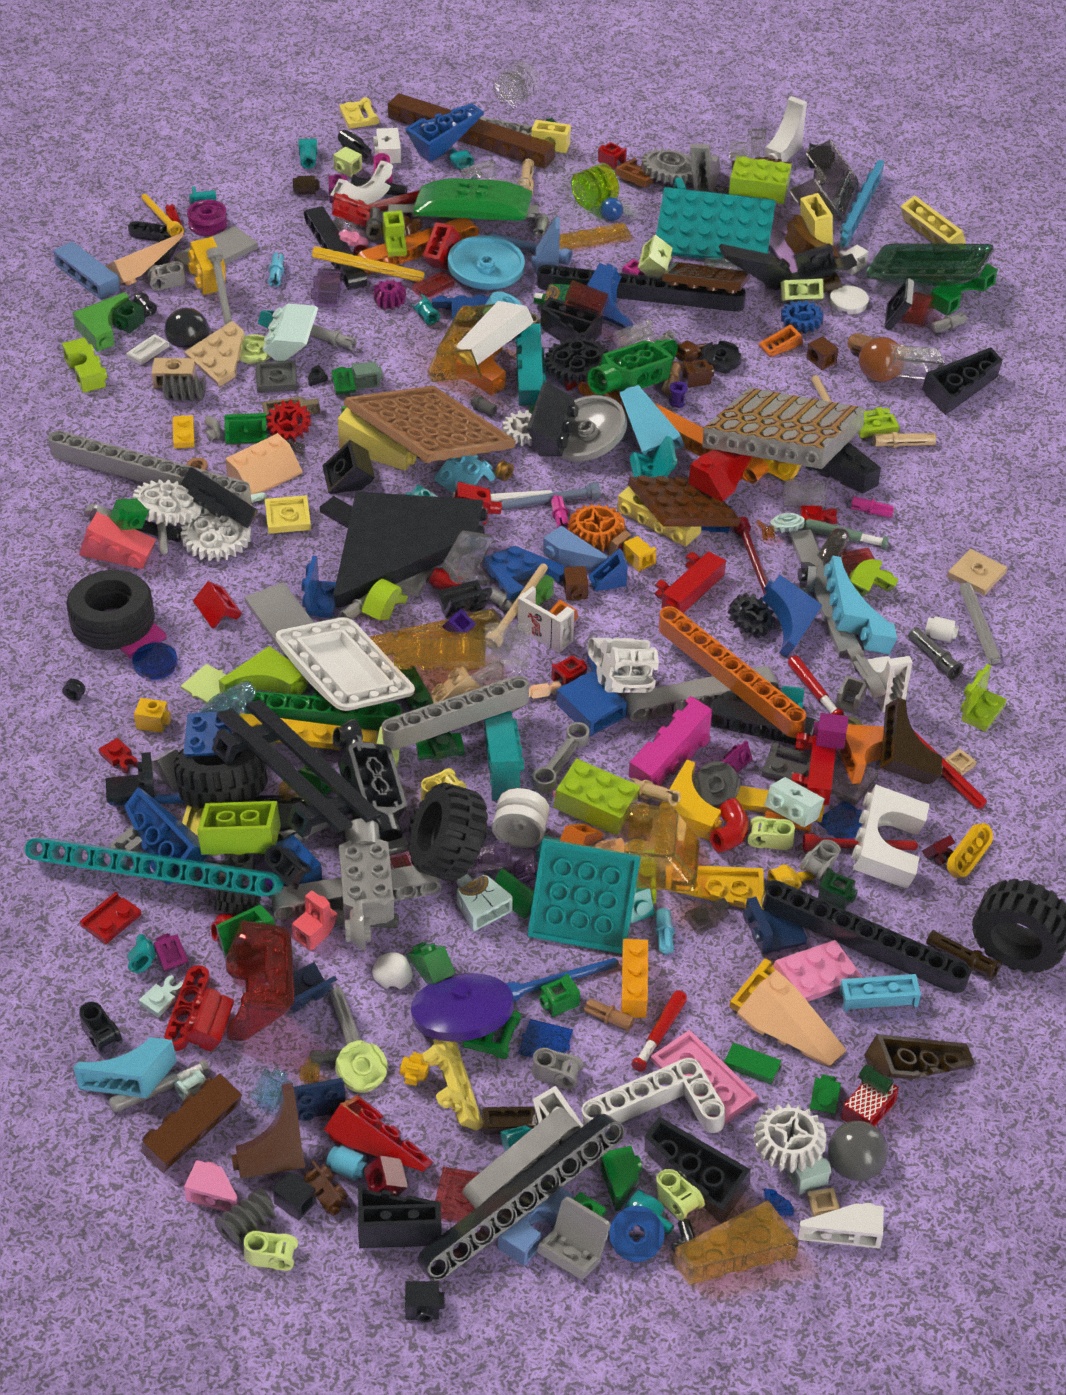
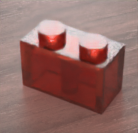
[565,280,609,316]

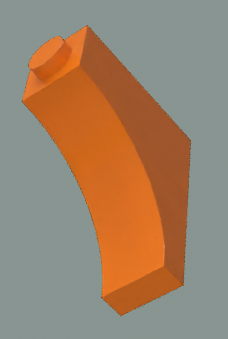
[456,346,506,395]
[836,724,884,784]

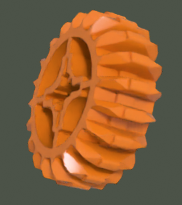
[568,503,626,553]

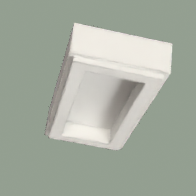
[126,334,169,366]

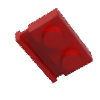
[80,892,142,945]

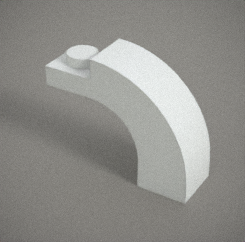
[331,161,393,204]

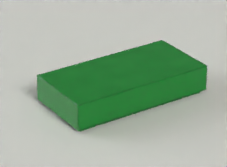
[724,1042,782,1085]

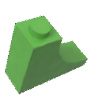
[72,292,129,352]

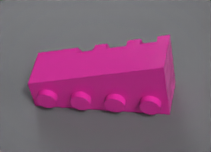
[628,696,712,786]

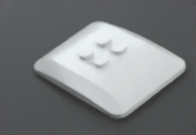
[275,617,415,711]

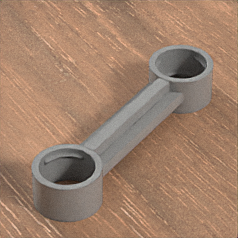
[846,644,886,699]
[533,722,590,793]

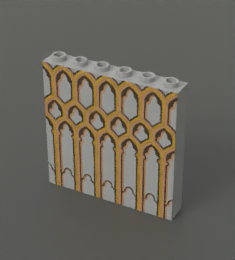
[703,388,865,469]

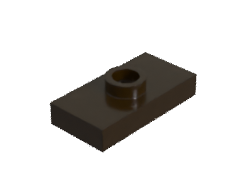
[482,1106,537,1134]

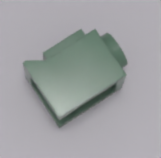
[352,361,383,390]

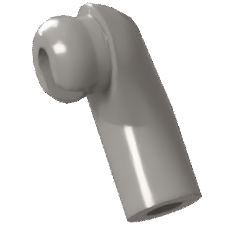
[204,416,221,441]

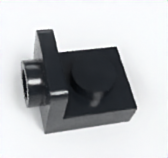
[793,562,817,594]

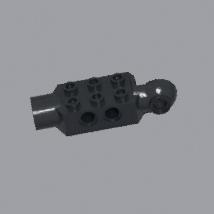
[332,719,407,842]

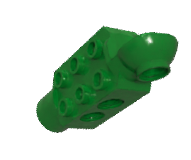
[587,339,678,395]

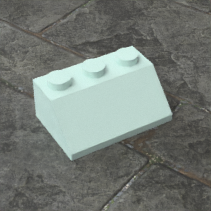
[263,303,318,361]

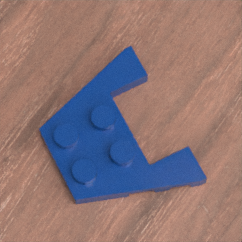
[482,546,567,601]

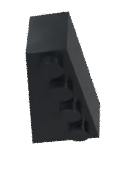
[922,347,1003,415]

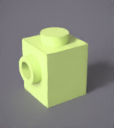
[333,147,362,177]

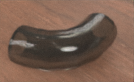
[817,528,850,564]

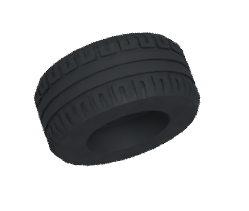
[66,570,155,650]

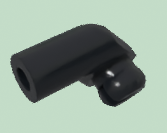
[671,1219,697,1257]

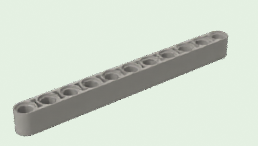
[48,431,252,505]

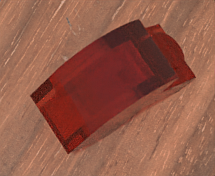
[903,292,934,327]

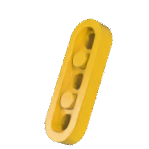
[947,823,993,878]

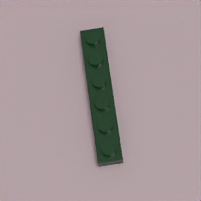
[398,665,459,760]

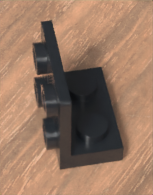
[105,752,155,804]

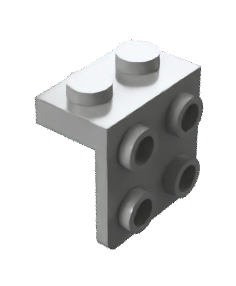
[537,1197,610,1280]

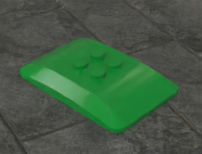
[413,178,532,221]

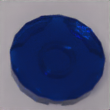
[132,642,178,680]

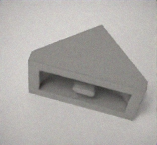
[151,749,179,791]

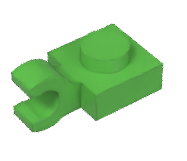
[535,575,554,606]

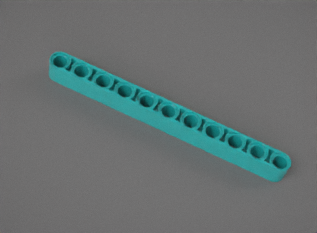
[24,837,284,896]

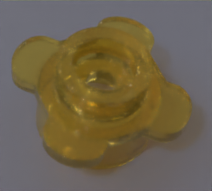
[299,1058,320,1084]

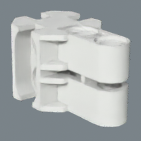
[587,638,659,693]

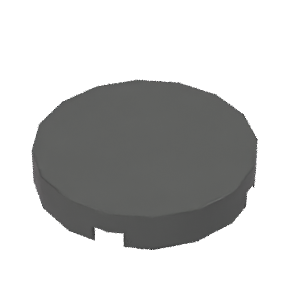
[693,761,740,808]

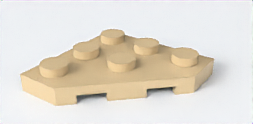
[185,321,245,387]

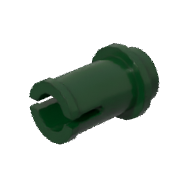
[858,1065,894,1095]

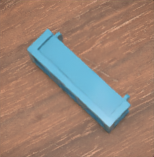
[839,974,921,1012]

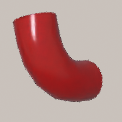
[710,798,749,853]

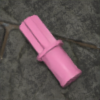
[339,229,369,247]

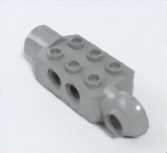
[339,818,394,950]

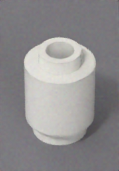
[925,616,959,643]

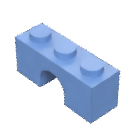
[498,1188,574,1266]

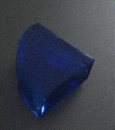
[763,1188,794,1216]

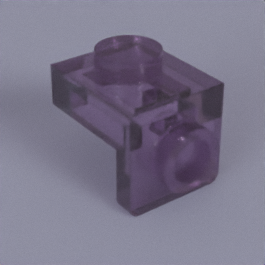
[508,854,539,884]

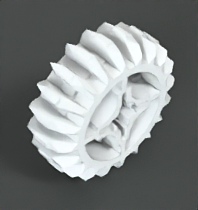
[753,1103,827,1174]

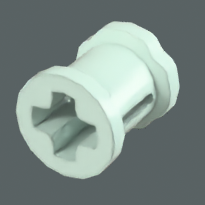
[174,1070,206,1101]

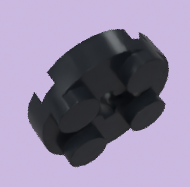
[701,341,741,374]

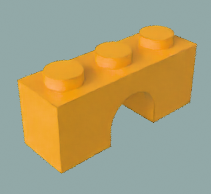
[621,939,648,1018]

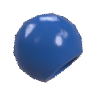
[600,197,623,221]

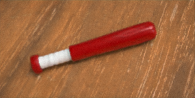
[788,655,844,716]
[631,990,687,1072]

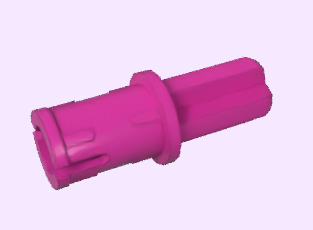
[551,495,569,530]
[851,496,894,518]

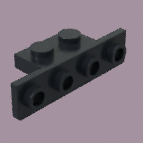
[788,243,857,280]
[180,467,258,528]

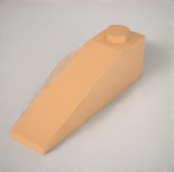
[105,233,184,286]
[736,970,847,1067]

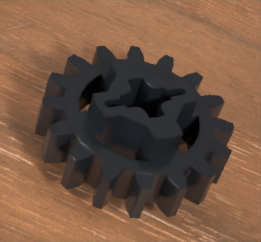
[728,593,776,638]

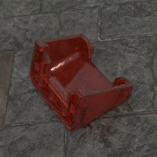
[225,921,294,1041]

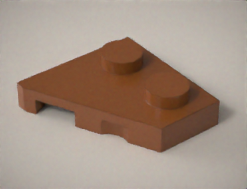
[614,158,655,188]

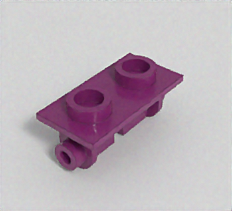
[719,741,753,773]

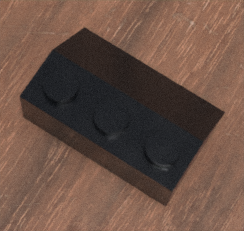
[527,382,579,457]

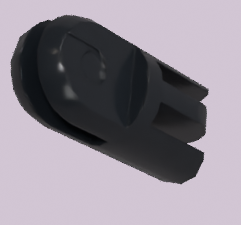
[338,130,372,159]

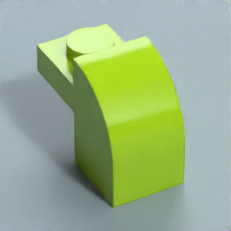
[383,210,407,257]
[848,559,899,597]
[361,579,409,620]

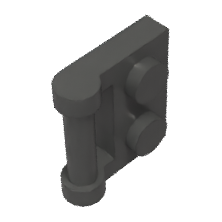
[762,742,811,781]

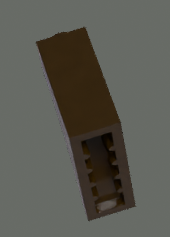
[880,697,943,784]

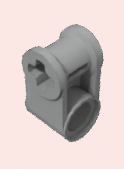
[147,262,186,291]
[799,840,841,882]
[531,1048,584,1089]

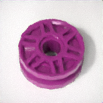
[187,200,228,236]

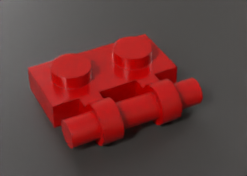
[332,193,370,227]

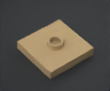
[947,549,1008,596]

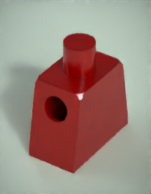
[454,482,502,525]

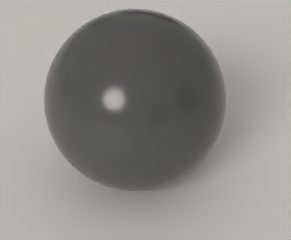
[828,1121,888,1181]

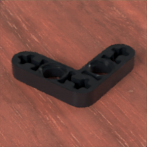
[128,221,181,265]

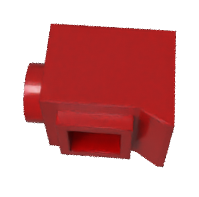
[598,142,627,170]
[551,655,587,685]

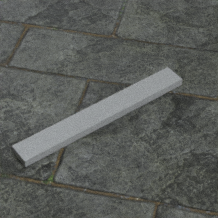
[789,529,860,657]

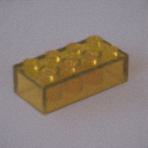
[392,631,486,670]

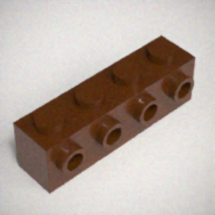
[141,1073,242,1173]

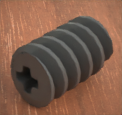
[163,375,206,401]
[214,1187,276,1245]

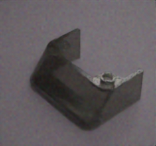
[790,139,859,222]

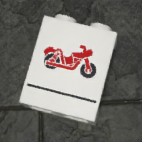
[517,586,574,653]

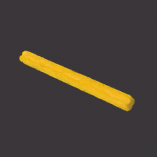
[312,246,424,283]

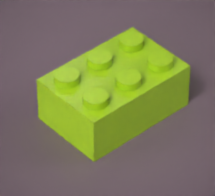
[729,156,792,204]
[553,758,640,835]
[197,801,281,856]

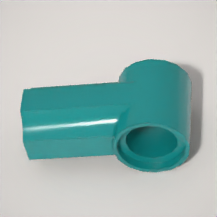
[298,138,317,169]

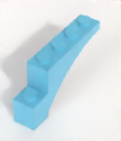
[824,556,897,654]

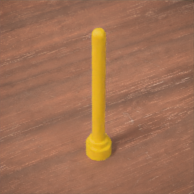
[141,194,184,237]

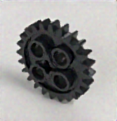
[545,336,609,385]

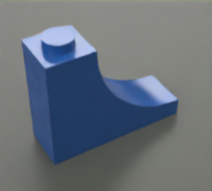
[577,263,635,332]
[761,574,822,657]

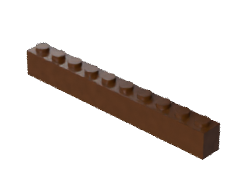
[388,93,555,169]

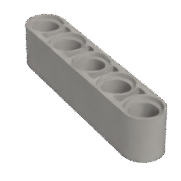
[462,1108,581,1209]

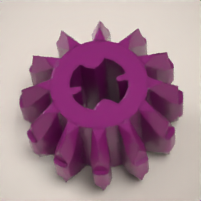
[373,279,406,310]

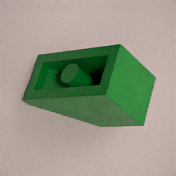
[600,1146,642,1211]

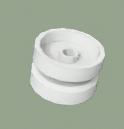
[492,788,549,848]

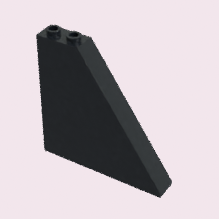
[333,491,488,608]

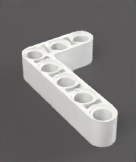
[582,1058,725,1133]

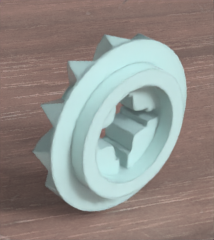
[770,513,805,533]

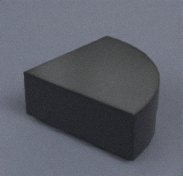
[308,365,328,386]

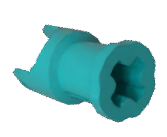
[411,294,440,325]

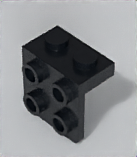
[436,580,493,617]

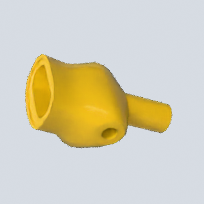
[767,864,815,889]

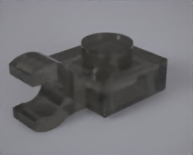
[684,898,729,935]

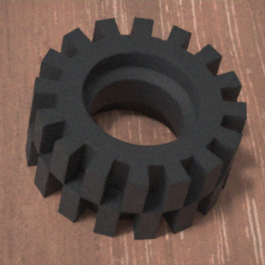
[214,889,261,914]

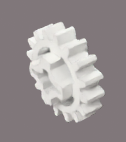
[502,410,532,446]

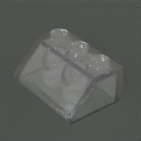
[885,344,945,379]

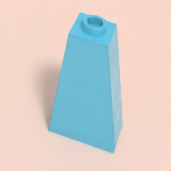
[620,385,685,458]

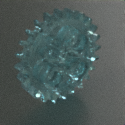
[198,681,257,714]

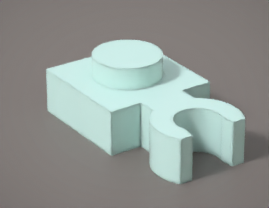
[139,975,183,1018]

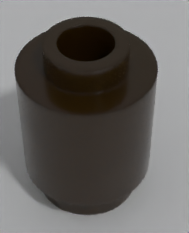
[293,175,320,194]

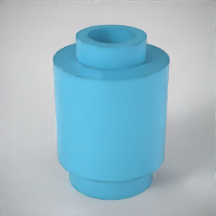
[326,1146,368,1181]

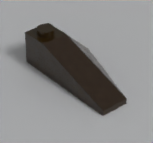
[864,1034,974,1079]

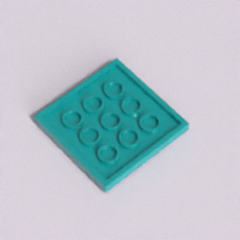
[527,838,641,954]

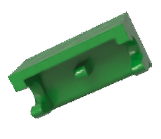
[224,413,267,444]

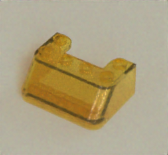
[624,803,700,892]

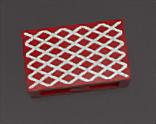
[841,1083,899,1126]

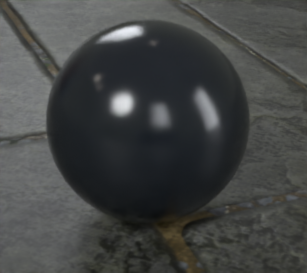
[164,308,209,348]

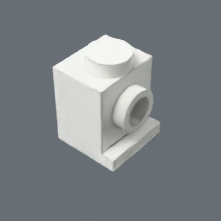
[839,245,869,275]

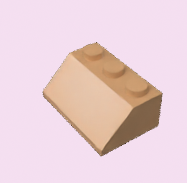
[225,434,303,494]

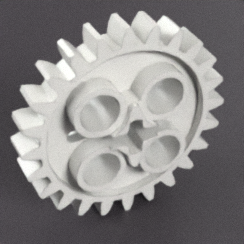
[132,479,202,526]
[181,508,251,562]

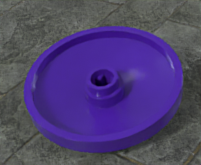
[411,973,514,1041]

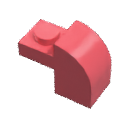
[292,890,337,951]

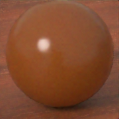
[859,337,904,382]

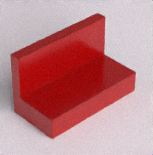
[193,581,242,628]

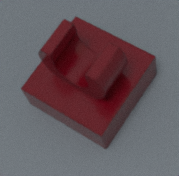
[922,835,955,865]

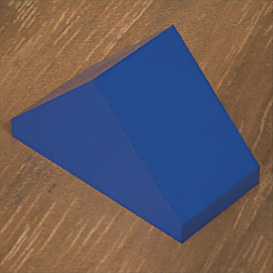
[588,549,628,591]

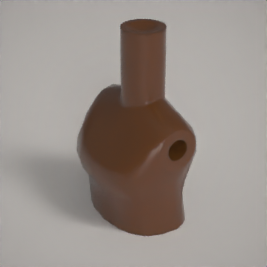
[675,340,707,362]

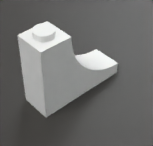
[765,96,807,162]
[867,656,912,713]

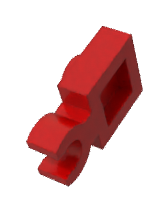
[800,505,838,524]
[98,738,138,774]

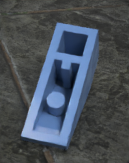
[532,217,560,274]
[543,526,608,571]

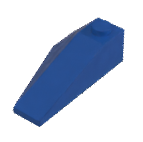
[405,103,484,162]
[124,787,208,885]

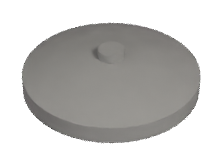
[557,395,627,462]

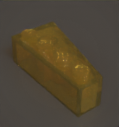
[674,1200,799,1285]

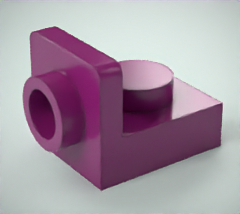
[153,933,188,972]

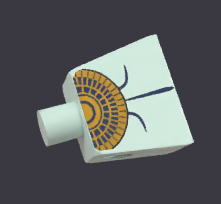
[457,874,513,932]

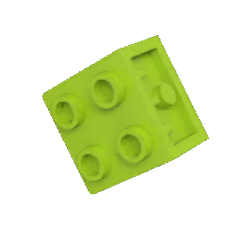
[960,664,1007,732]

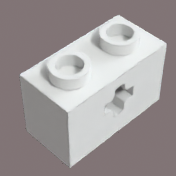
[373,128,401,164]

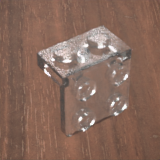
[442,531,494,586]
[484,623,530,673]

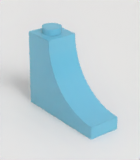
[74,1037,177,1098]

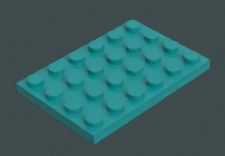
[656,187,776,263]

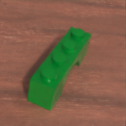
[929,259,998,316]

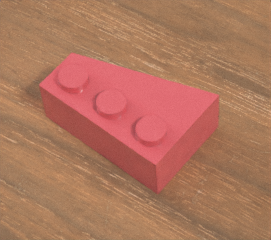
[79,512,157,569]

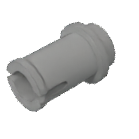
[533,213,550,236]

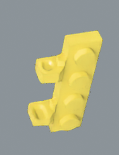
[422,1039,483,1131]

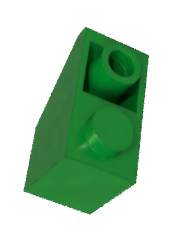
[406,942,456,984]

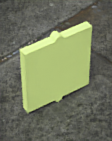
[180,664,226,705]

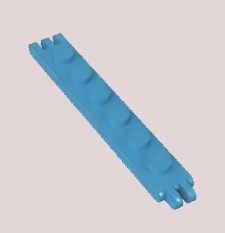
[840,160,884,247]

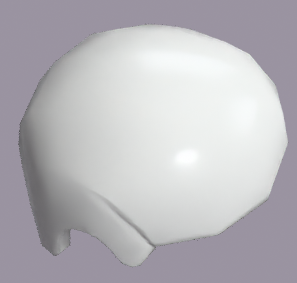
[372,952,413,989]

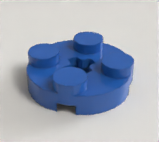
[609,1206,664,1262]

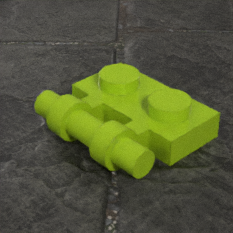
[857,407,900,438]

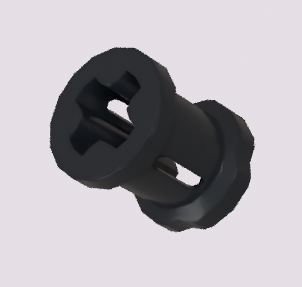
[132,292,157,318]

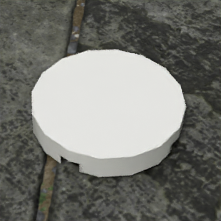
[830,285,869,315]

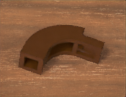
[784,214,840,259]

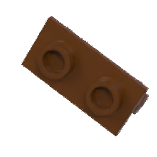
[304,1160,351,1216]

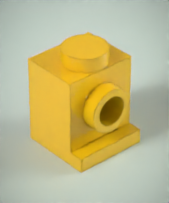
[623,536,657,572]

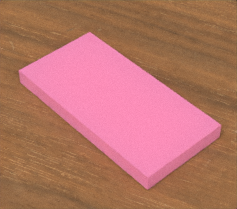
[650,1030,759,1124]

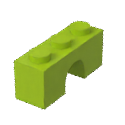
[62,337,108,393]

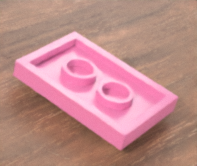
[773,940,863,1002]

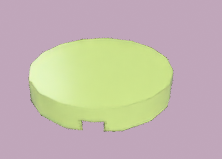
[240,334,271,364]
[335,1040,388,1093]

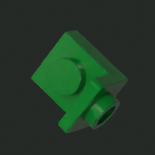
[331,367,356,395]

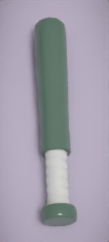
[804,519,889,549]

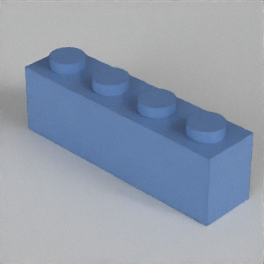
[53,241,120,300]

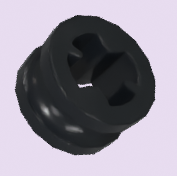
[62,678,86,701]

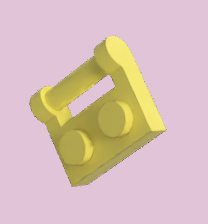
[339,97,379,129]

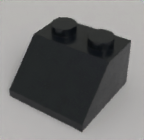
[322,440,375,494]

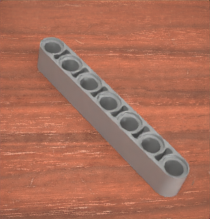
[624,666,779,722]
[382,676,529,750]
[270,866,441,920]

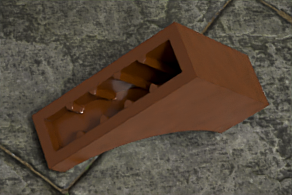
[231,1083,305,1179]

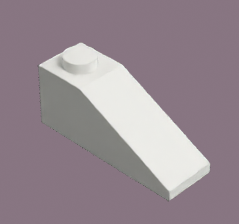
[798,1203,884,1248]

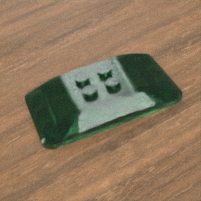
[866,243,994,286]

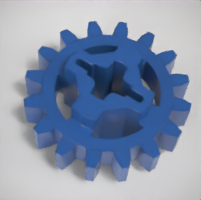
[781,300,823,333]

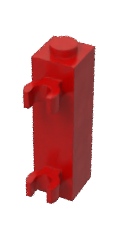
[654,551,726,614]
[791,732,836,806]

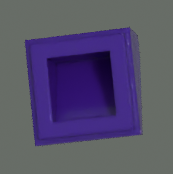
[441,608,476,638]

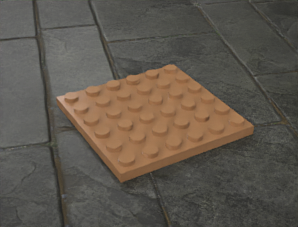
[344,386,516,463]

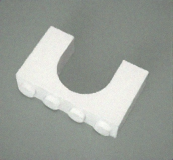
[852,785,929,888]

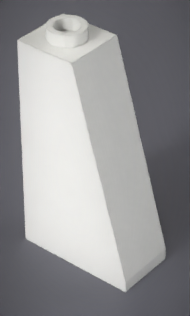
[455,301,534,366]

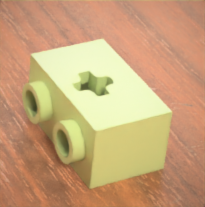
[638,235,672,277]
[780,279,824,302]

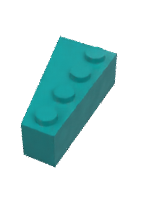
[516,323,546,405]
[484,710,524,801]

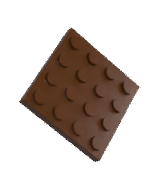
[662,262,750,293]
[628,475,740,527]

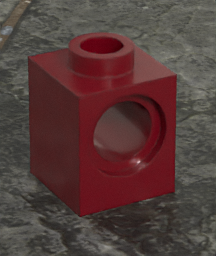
[364,1156,408,1197]

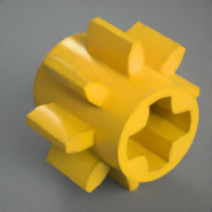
[399,1052,430,1086]

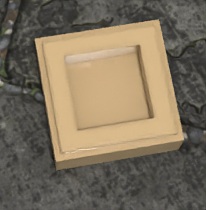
[945,748,977,776]
[807,1188,840,1217]

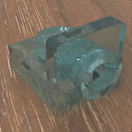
[251,1068,293,1109]

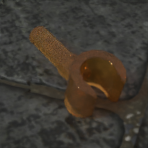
[756,520,775,541]

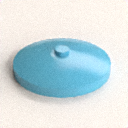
[448,236,525,290]

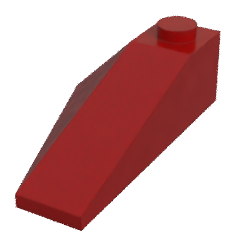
[688,450,753,502]
[324,1095,434,1172]

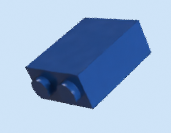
[556,671,627,737]

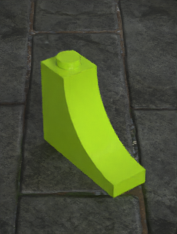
[219,646,308,700]

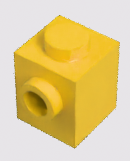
[134,698,171,733]

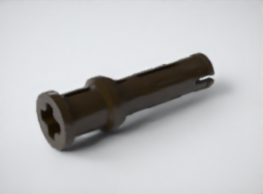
[926,930,1001,981]

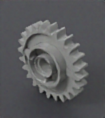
[641,148,693,185]

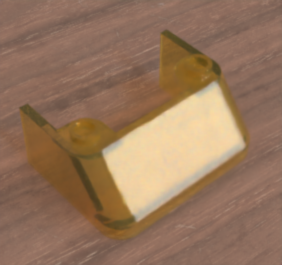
[427,304,495,381]

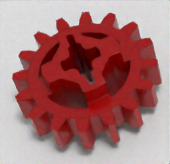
[266,399,311,442]

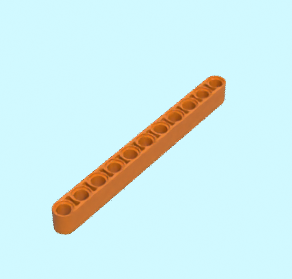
[578,381,769,484]

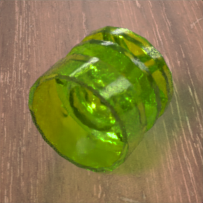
[571,163,619,211]

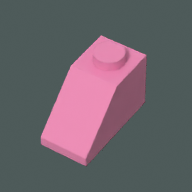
[184,1160,238,1212]

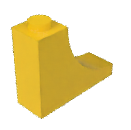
[658,760,723,841]

